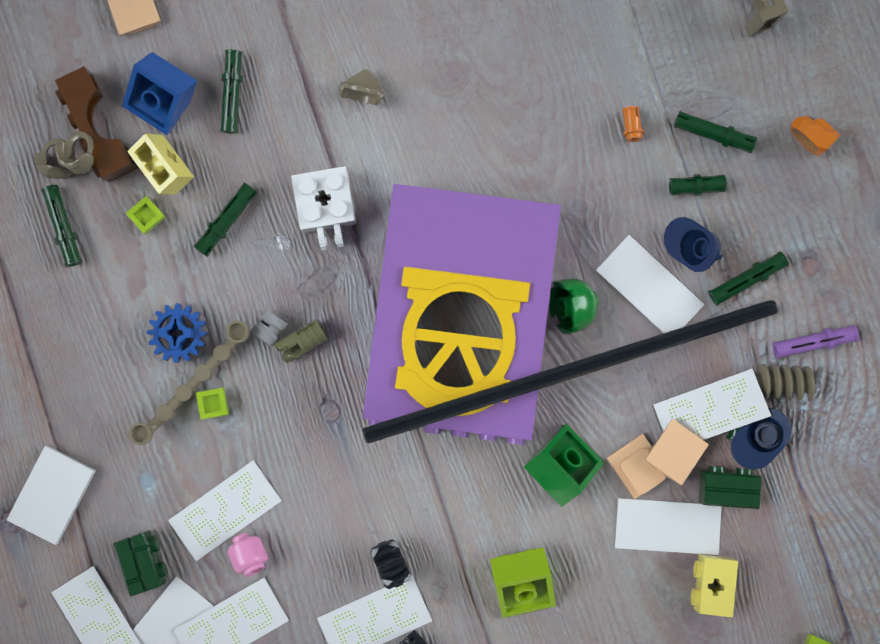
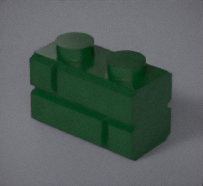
[698,466,762,509]
[113,530,169,596]

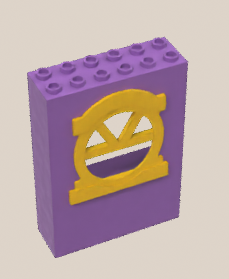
[362,183,561,445]

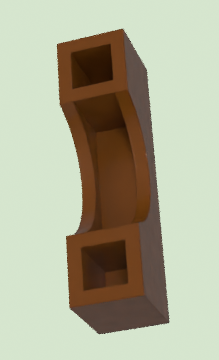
[55,66,138,182]

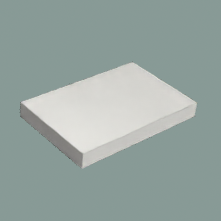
[7,445,96,545]

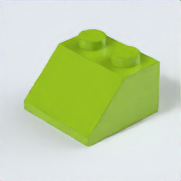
[490,547,556,618]

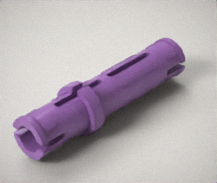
[772,325,859,359]

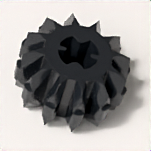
[371,539,410,589]

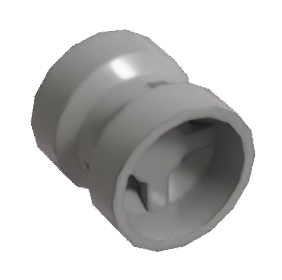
[250,309,288,346]

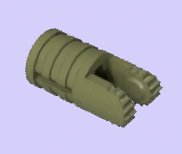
[274,319,329,363]

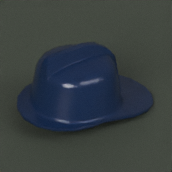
[664,217,723,272]
[731,408,792,470]

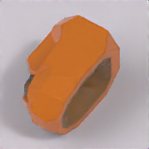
[790,116,841,157]

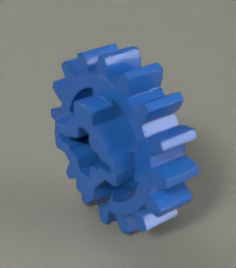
[146,303,209,363]

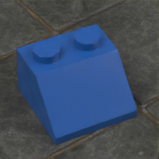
[122,52,197,135]

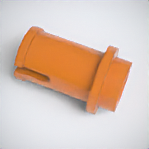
[622,106,645,142]

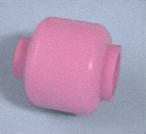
[227,533,268,577]

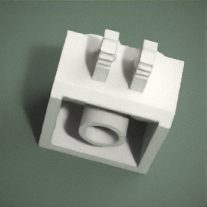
[291,166,357,250]

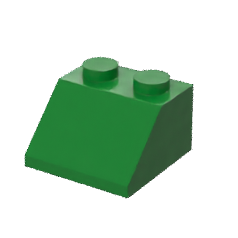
[524,423,604,507]

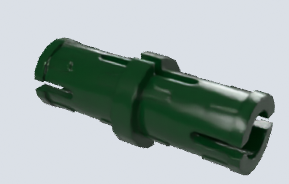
[669,174,727,196]

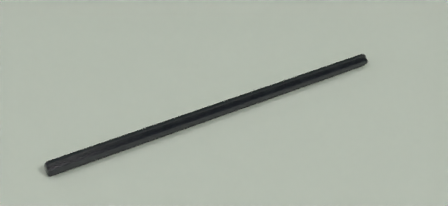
[362,300,778,443]

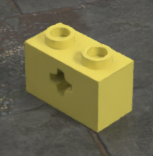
[127,133,194,194]
[690,554,738,617]

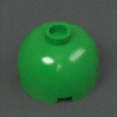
[549,278,599,335]

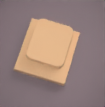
[107,0,161,36]
[644,419,709,485]
[607,434,667,499]

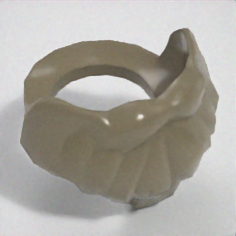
[339,69,384,106]
[55,131,94,174]
[34,139,77,179]

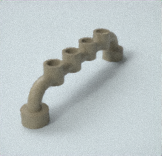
[128,321,250,445]

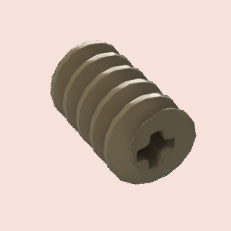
[755,364,815,401]

